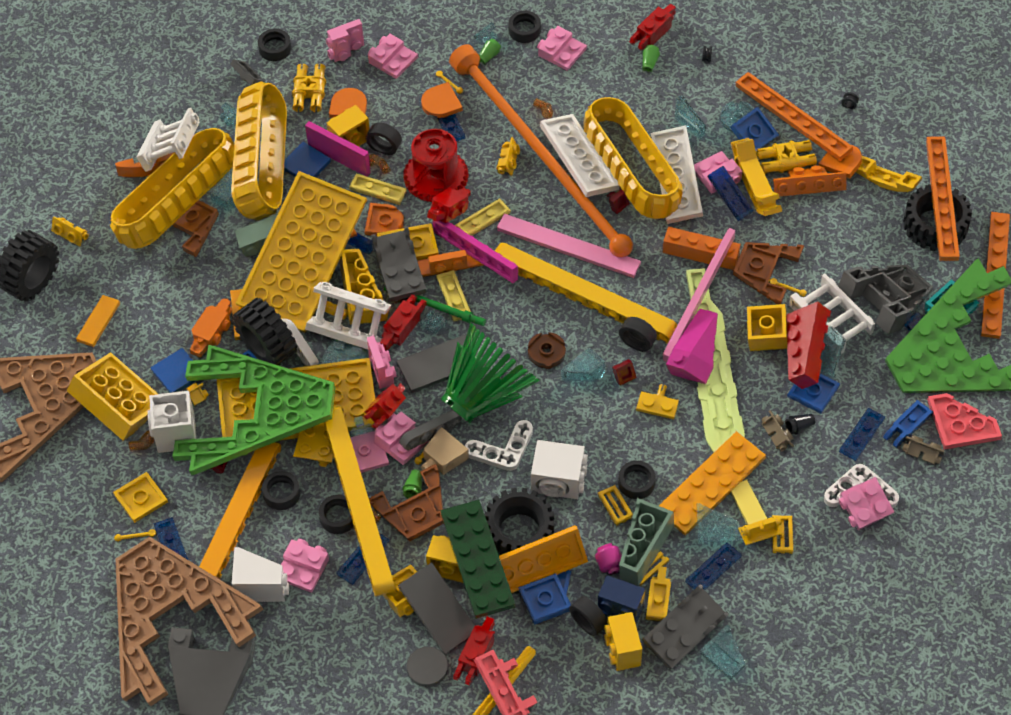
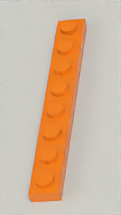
[736,72,853,162]
[926,137,960,261]
[981,212,1010,339]

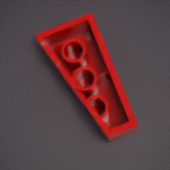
[786,301,831,389]

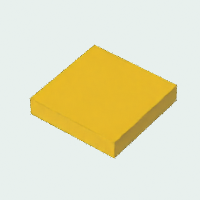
[113,472,168,523]

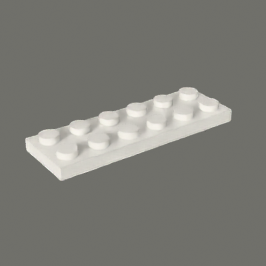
[540,114,619,197]
[651,125,703,224]

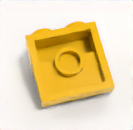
[383,565,417,617]

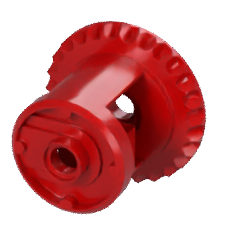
[403,129,469,202]

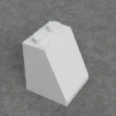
[232,547,289,602]

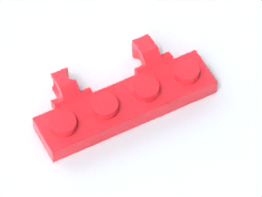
[474,649,538,715]

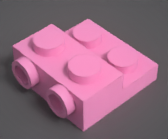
[326,19,364,62]
[537,26,587,71]
[368,34,418,79]
[694,151,743,194]
[367,336,397,389]
[374,412,429,465]
[838,477,894,530]
[281,539,329,593]

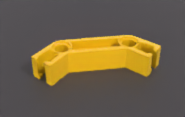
[731,138,782,216]

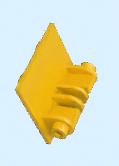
[293,425,333,467]

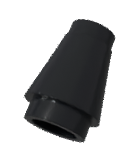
[785,413,815,435]

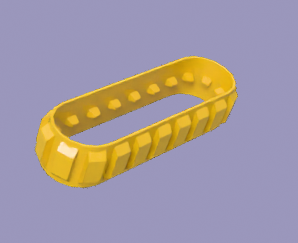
[231,81,287,221]
[584,97,683,219]
[110,128,234,249]

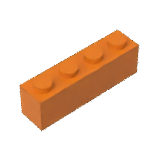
[663,226,741,270]

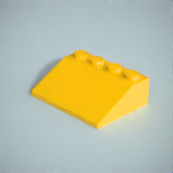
[67,352,158,441]

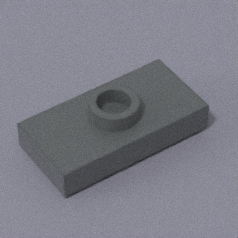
[230,59,265,85]

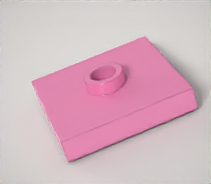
[351,431,389,473]

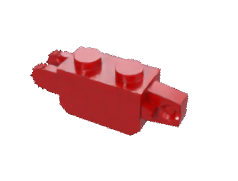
[629,4,676,50]
[427,188,471,223]
[380,294,427,351]
[364,383,406,429]
[453,616,495,686]

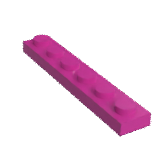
[433,221,518,283]

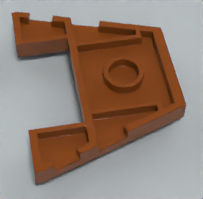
[172,200,219,257]
[733,242,804,305]
[369,464,444,542]

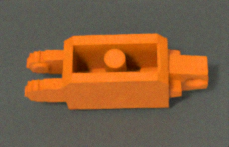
[190,298,232,358]

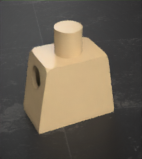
[421,427,469,475]

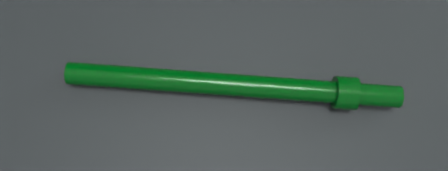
[384,286,486,326]

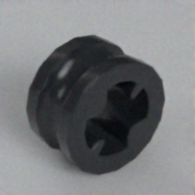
[702,45,712,62]
[841,92,859,109]

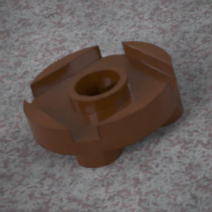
[528,332,566,369]

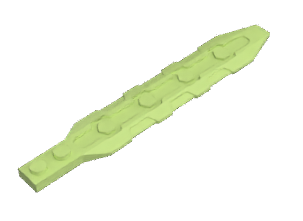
[686,268,745,453]

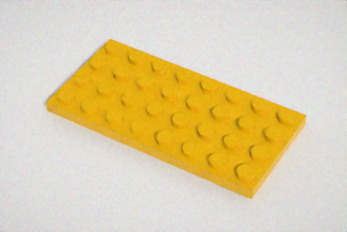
[236,171,367,333]
[217,358,375,440]

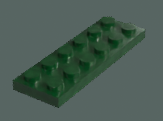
[440,499,515,619]

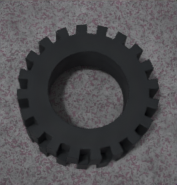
[903,184,972,251]
[0,230,60,301]
[232,297,297,365]
[484,488,555,556]

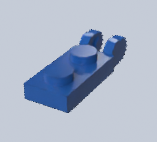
[883,400,933,448]

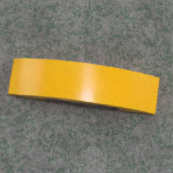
[856,156,922,192]

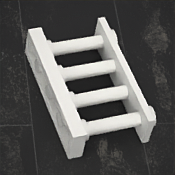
[136,108,200,172]
[789,274,875,356]
[305,282,391,349]

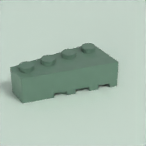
[235,213,278,257]
[619,498,674,586]

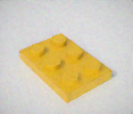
[377,223,439,260]

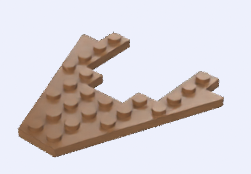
[0,352,96,482]
[115,536,264,706]

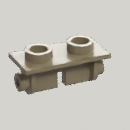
[762,410,794,451]
[902,435,944,465]

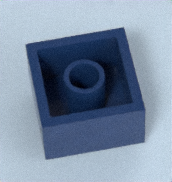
[597,575,645,625]

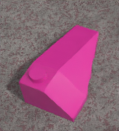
[666,309,718,384]

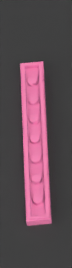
[497,214,641,278]
[663,228,735,362]

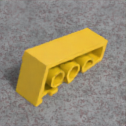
[339,249,389,325]

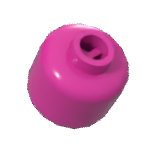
[595,543,622,575]

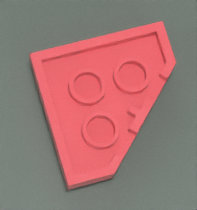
[927,393,1002,450]

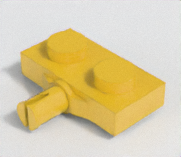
[636,384,679,420]

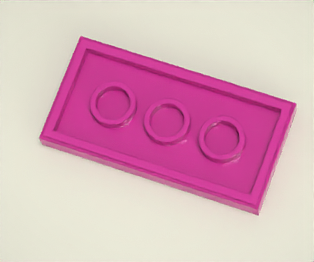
[305,121,371,177]

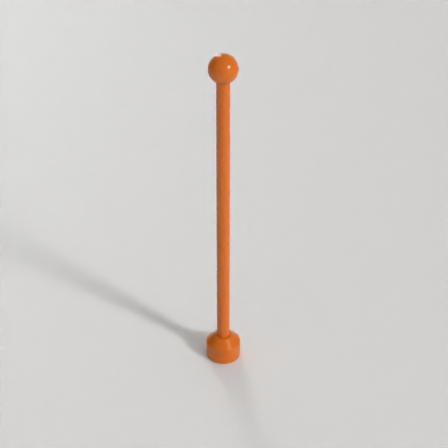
[449,44,633,257]

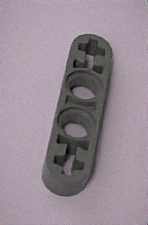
[399,410,462,451]

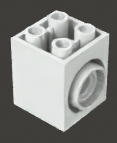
[148,391,197,453]
[531,440,588,499]

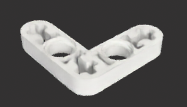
[282,319,319,366]
[465,420,533,471]
[824,464,899,508]

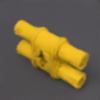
[292,64,326,112]
[756,140,817,174]

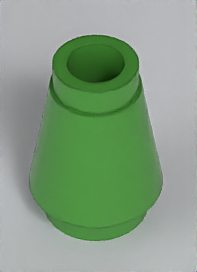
[479,38,501,65]
[642,45,660,72]
[402,469,422,499]

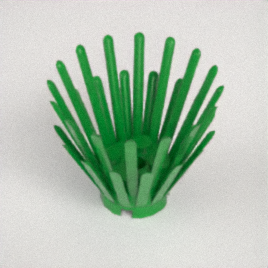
[441,323,540,423]

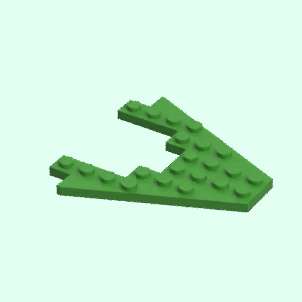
[885,258,1011,393]
[172,345,335,475]

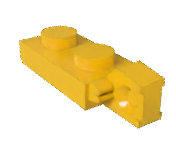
[646,566,671,621]

